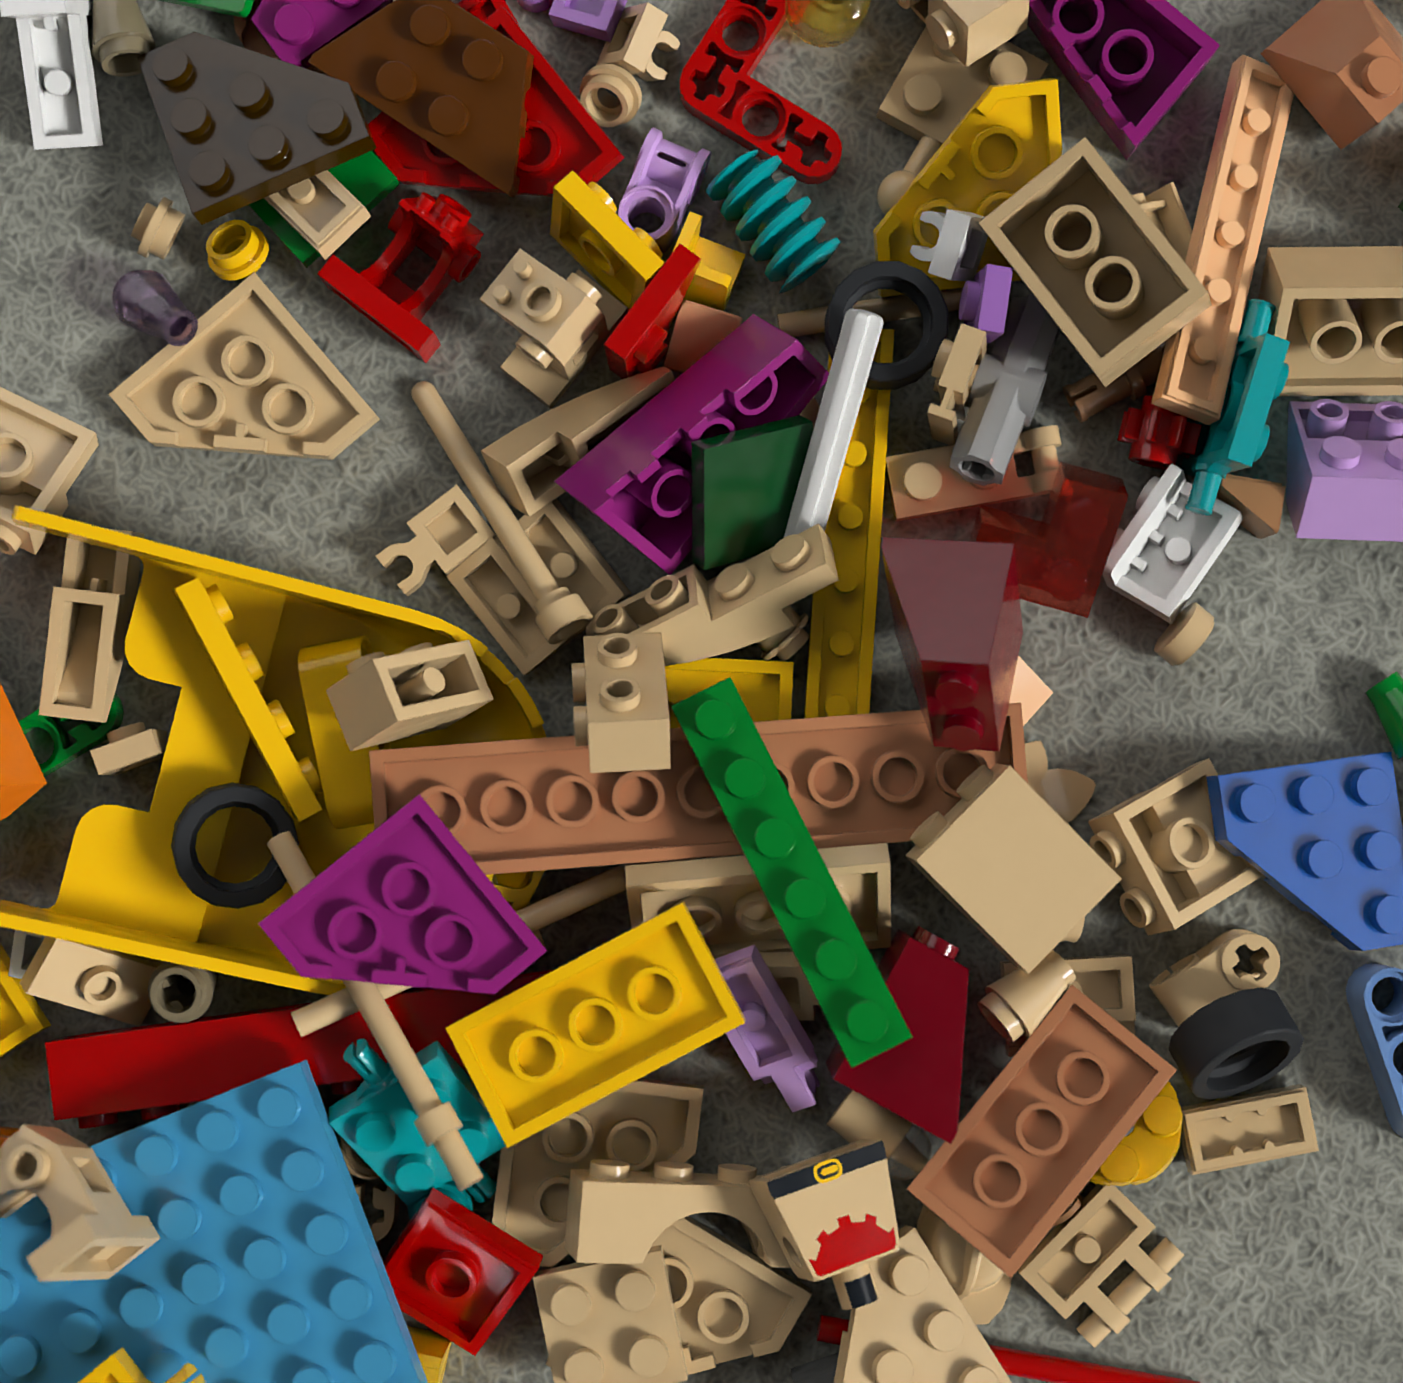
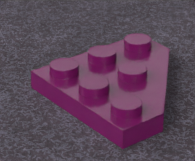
[258,794,547,994]

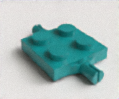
[1181,299,1290,516]
[329,1039,506,1206]

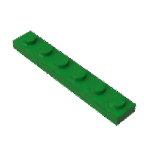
[671,677,912,1068]

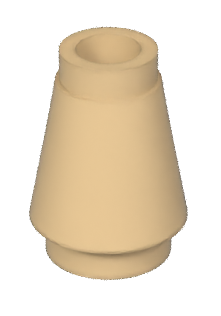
[977,950,1076,1043]

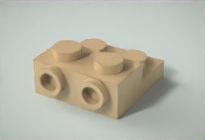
[0,387,99,555]
[1088,758,1264,935]

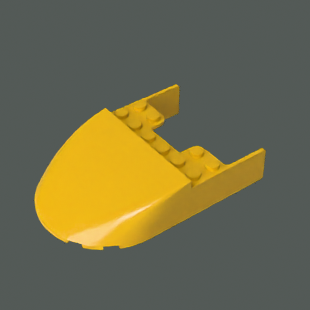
[0,505,547,995]

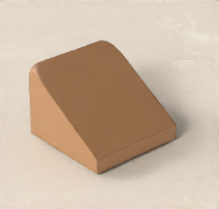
[1216,474,1286,539]

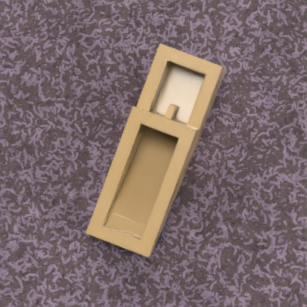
[481,366,675,517]
[39,528,144,723]

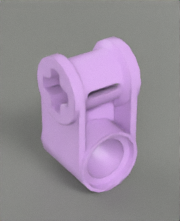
[618,128,712,254]

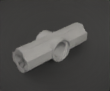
[949,294,1061,486]

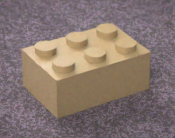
[979,137,1211,387]

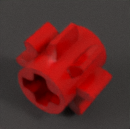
[1117,396,1202,470]

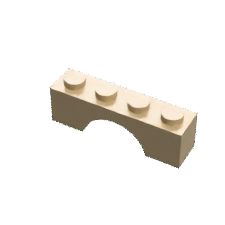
[565,1159,791,1268]

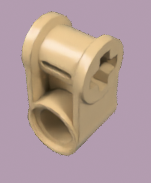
[1149,929,1280,1027]

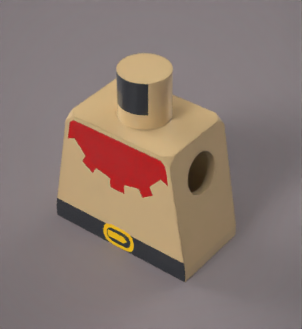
[748,1139,900,1310]

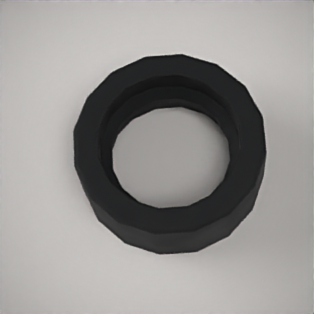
[824,261,948,390]
[171,782,299,909]
[1169,988,1304,1099]

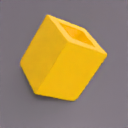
[672,211,746,311]

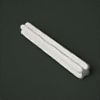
[784,309,883,537]

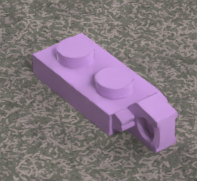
[714,944,820,1113]

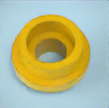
[206,219,269,281]

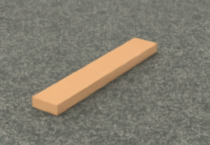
[1151,54,1294,425]

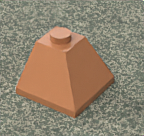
[1260,0,1403,150]

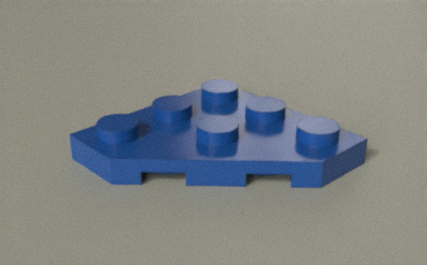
[1206,752,1403,951]

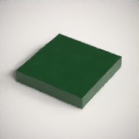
[692,415,813,570]

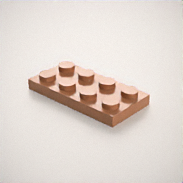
[906,985,1177,1278]

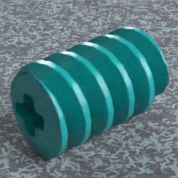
[706,149,841,294]

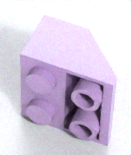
[1286,399,1403,542]

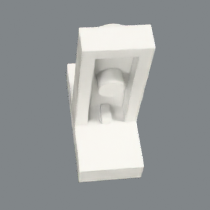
[0,0,103,150]

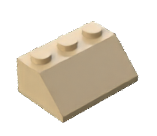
[1258,246,1403,396]

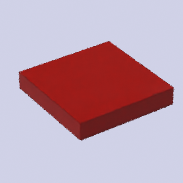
[383,1187,543,1356]

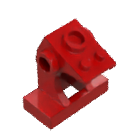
[317,192,484,363]

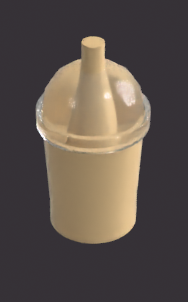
[826,1089,932,1181]

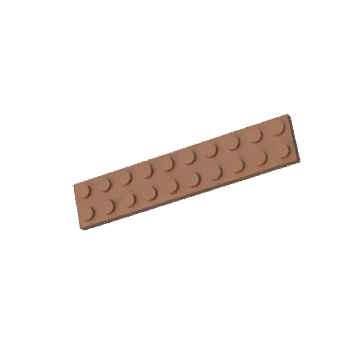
[369,702,1028,875]

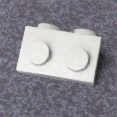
[1100,464,1243,624]

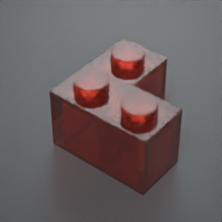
[969,462,1128,618]

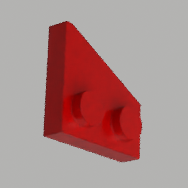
[604,243,701,379]

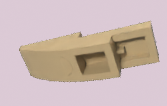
[586,523,838,666]

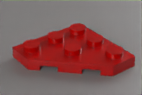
[368,5,625,197]

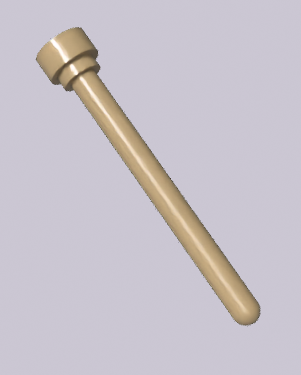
[411,381,593,644]

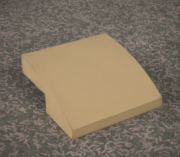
[446,498,631,676]

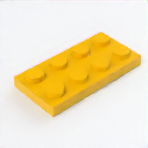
[446,901,746,1148]

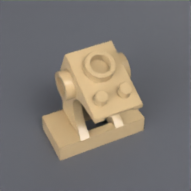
[479,249,628,409]
[0,1124,161,1281]

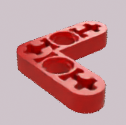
[679,0,842,184]

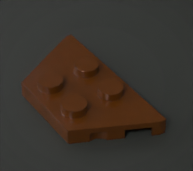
[308,0,534,198]

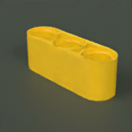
[298,635,394,829]

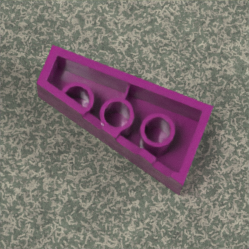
[1027,0,1220,160]
[554,314,829,575]

